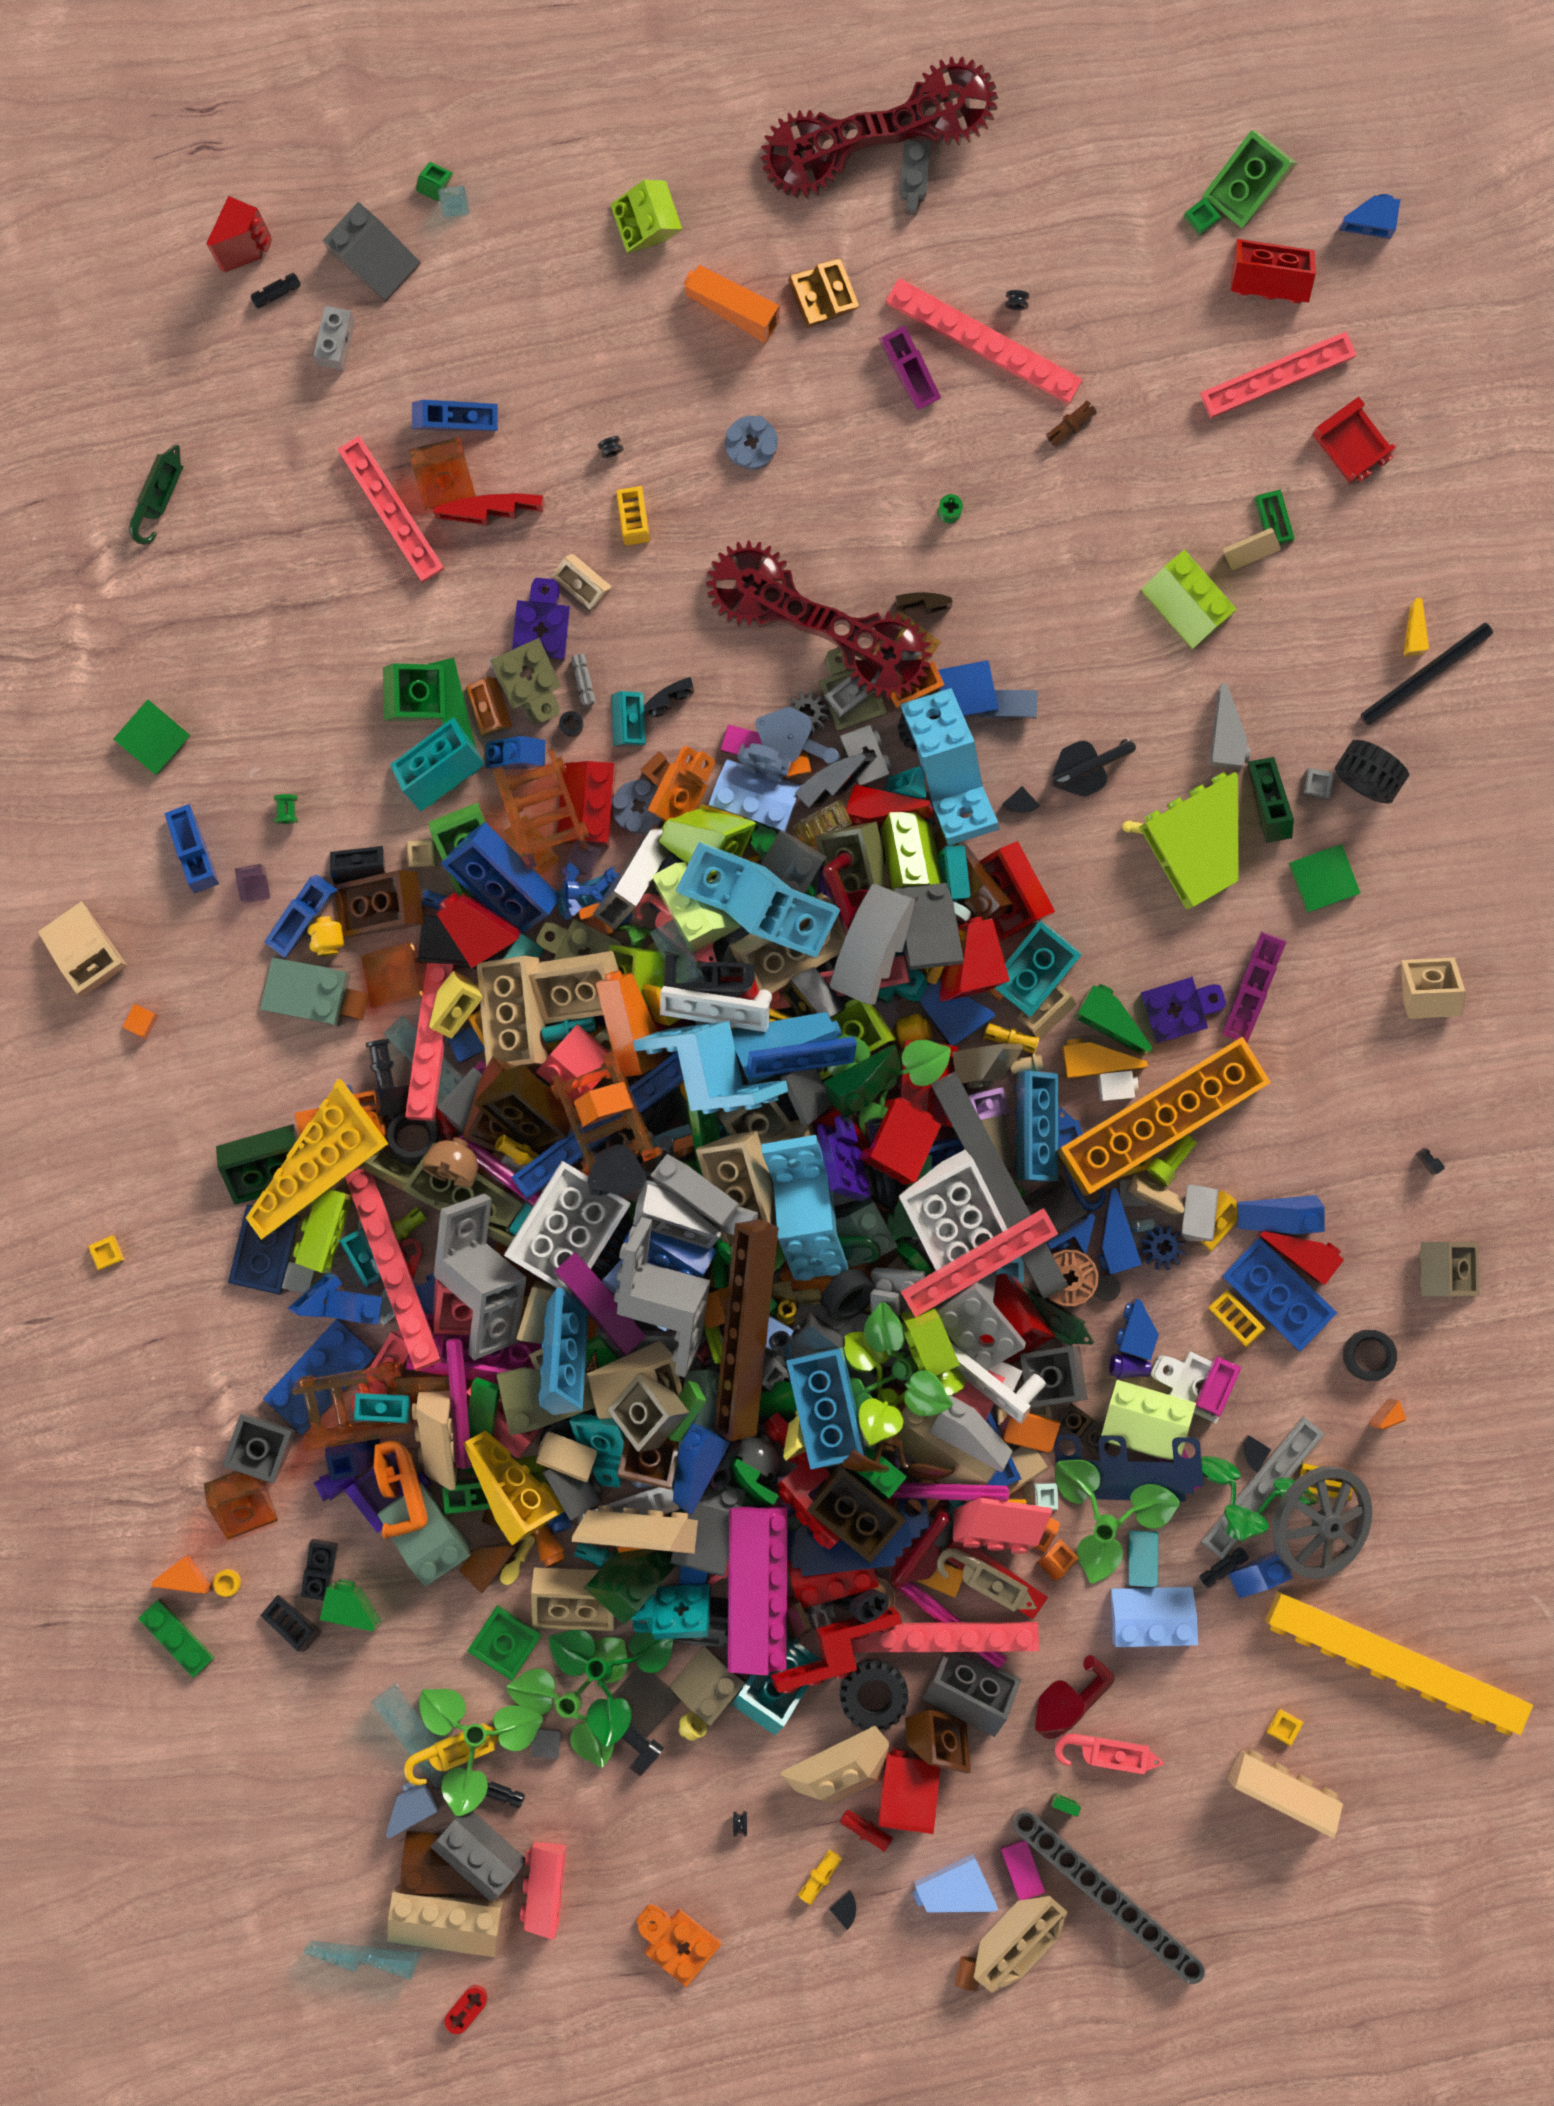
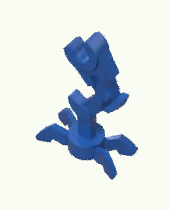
[561,863,619,920]

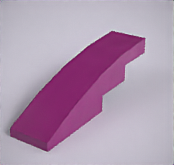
[1222,931,1286,1043]
[554,1252,646,1356]

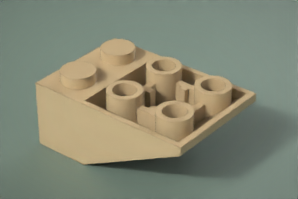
[38,901,128,997]
[586,1341,682,1419]

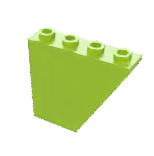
[1139,771,1238,910]

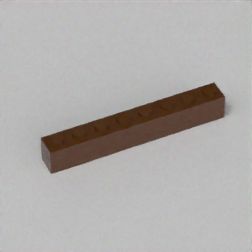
[714,1219,779,1441]

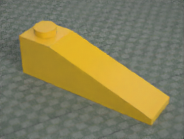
[463,1431,565,1546]

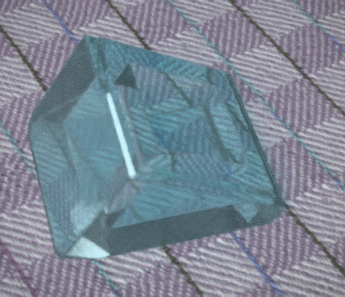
[438,186,469,217]

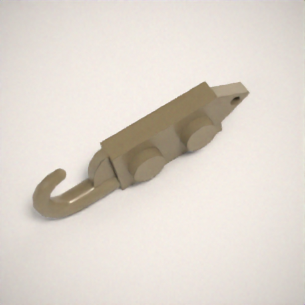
[937,1548,1036,1612]

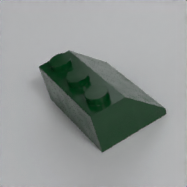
[216,1124,299,1205]
[584,1549,677,1625]

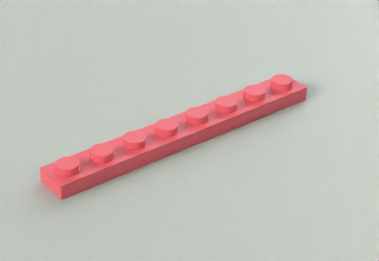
[886,278,1083,404]
[345,1167,442,1371]
[831,1622,1039,1653]

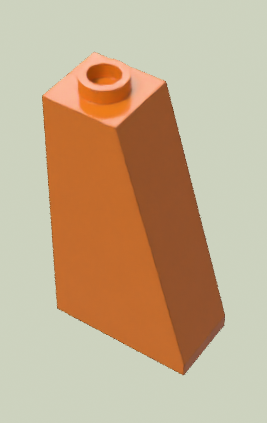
[684,265,779,344]
[596,971,669,1078]

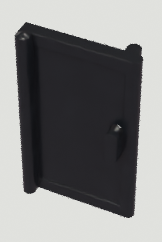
[416,915,500,969]

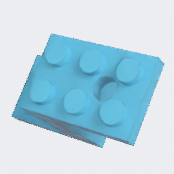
[901,688,1000,846]
[676,842,840,958]
[633,1021,788,1114]
[761,1135,848,1281]

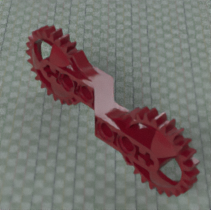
[761,57,998,198]
[706,540,932,700]

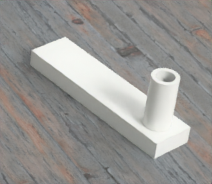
[660,986,772,1032]
[951,1343,1046,1424]

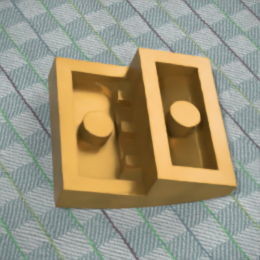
[788,259,859,328]

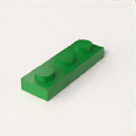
[138,1598,215,1678]

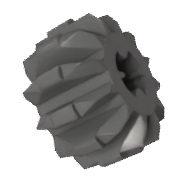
[785,691,829,736]

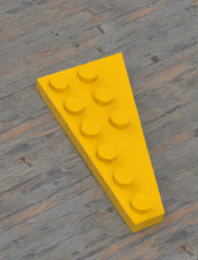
[246,1078,389,1240]

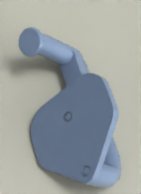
[755,707,841,764]

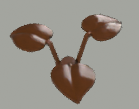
[842,1433,955,1480]

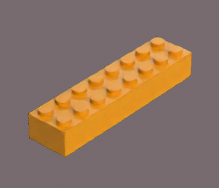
[1056,1037,1271,1196]

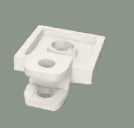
[1150,1351,1237,1423]

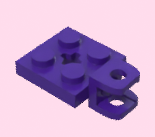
[512,578,571,660]
[1141,977,1226,1044]
[817,1115,871,1202]

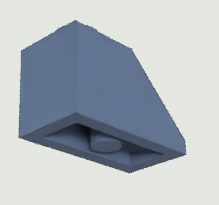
[386,1782,440,1839]

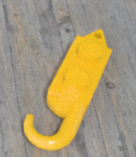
[404,1723,499,1786]

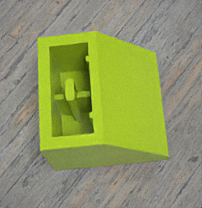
[610,179,682,253]
[900,1309,960,1376]

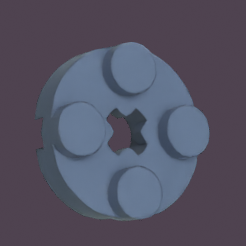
[725,416,778,470]
[737,743,791,782]
[612,780,662,834]

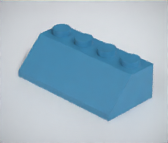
[1015,1071,1058,1182]
[538,1288,589,1415]
[786,1347,867,1469]

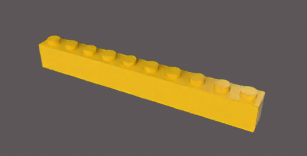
[1265,1591,1533,1737]

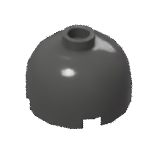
[733,1434,781,1484]

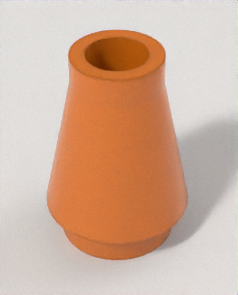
[534,1525,566,1568]

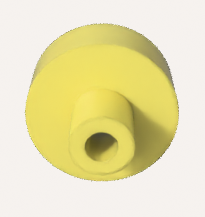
[679,1711,707,1741]

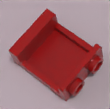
[1312,396,1397,484]
[859,1097,941,1185]

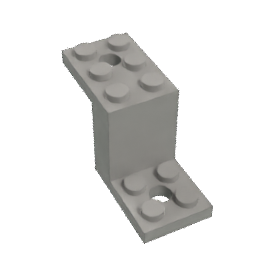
[434,1194,526,1360]
[614,1217,710,1377]
[905,1237,1026,1371]

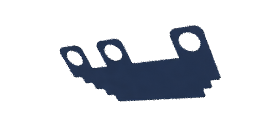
[1054,1434,1204,1502]
[787,1498,929,1576]

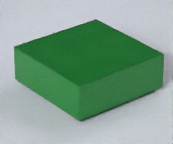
[1184,197,1221,236]
[1050,1793,1081,1817]

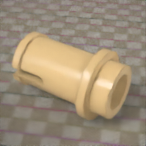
[1011,1053,1044,1077]

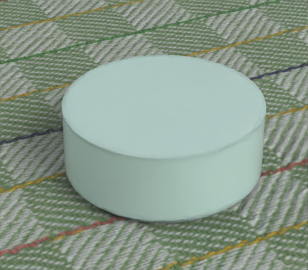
[953,901,972,923]

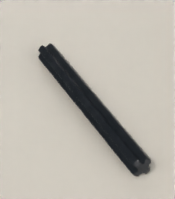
[1360,623,1493,725]

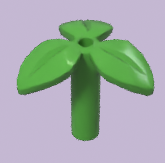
[617,924,662,947]

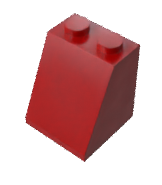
[436,892,521,968]
[939,917,1010,1002]
[980,1273,1055,1365]
[877,1748,941,1834]

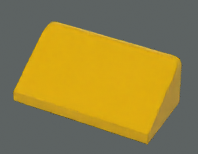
[1199,1191,1237,1251]

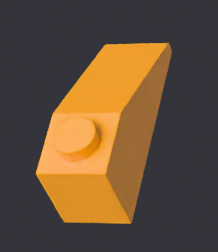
[1061,1038,1148,1079]

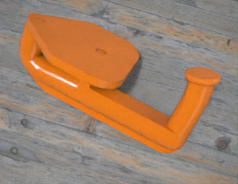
[374,1440,428,1539]

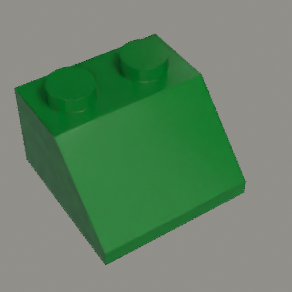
[383,663,446,721]
[320,1579,382,1632]

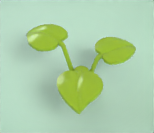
[844,1332,967,1447]

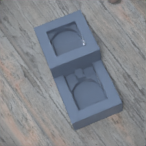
[982,690,1038,719]

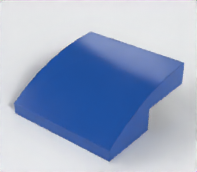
[938,660,998,717]

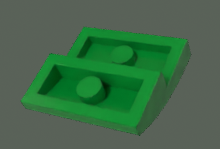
[113,699,190,775]
[1288,844,1361,913]
[759,1381,797,1422]
[729,1459,779,1507]

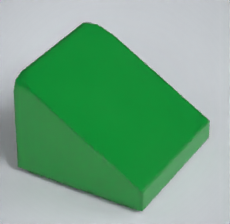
[416,162,453,201]

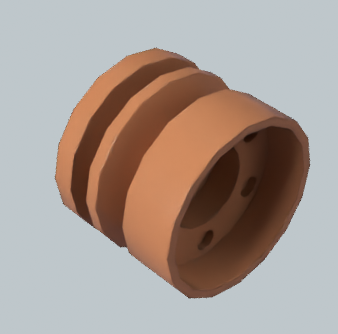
[1047,1250,1098,1306]

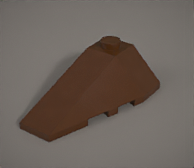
[934,828,1013,922]
[400,1831,513,1894]

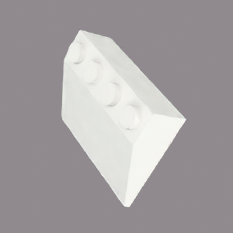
[899,1150,1007,1271]
[504,1161,631,1296]

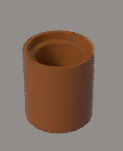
[339,988,370,1021]
[954,1956,980,1991]

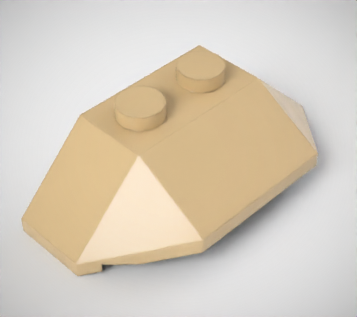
[781,1726,889,1804]
[974,1896,1067,1993]

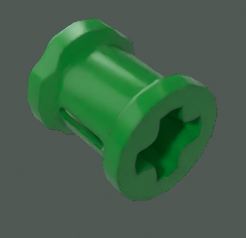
[938,494,963,524]
[274,794,298,824]

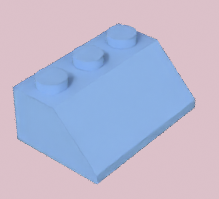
[709,759,802,833]
[1111,1587,1198,1647]

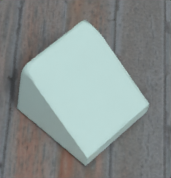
[1024,1483,1058,1511]

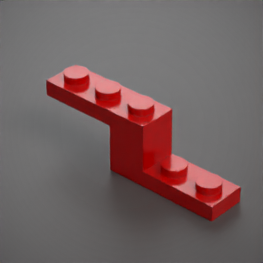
[763,1412,841,1550]
[771,1606,902,1694]

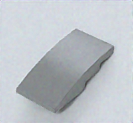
[829,884,915,1004]

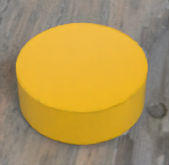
[212,1569,241,1597]

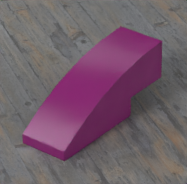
[878,326,941,410]

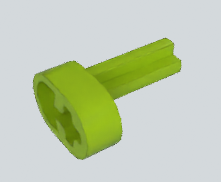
[1147,1135,1197,1188]

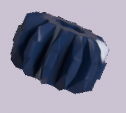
[1140,1225,1186,1270]

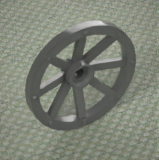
[1273,1466,1372,1579]

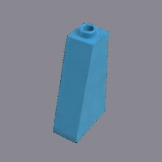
[731,1012,842,1084]

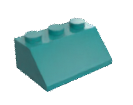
[390,717,485,812]

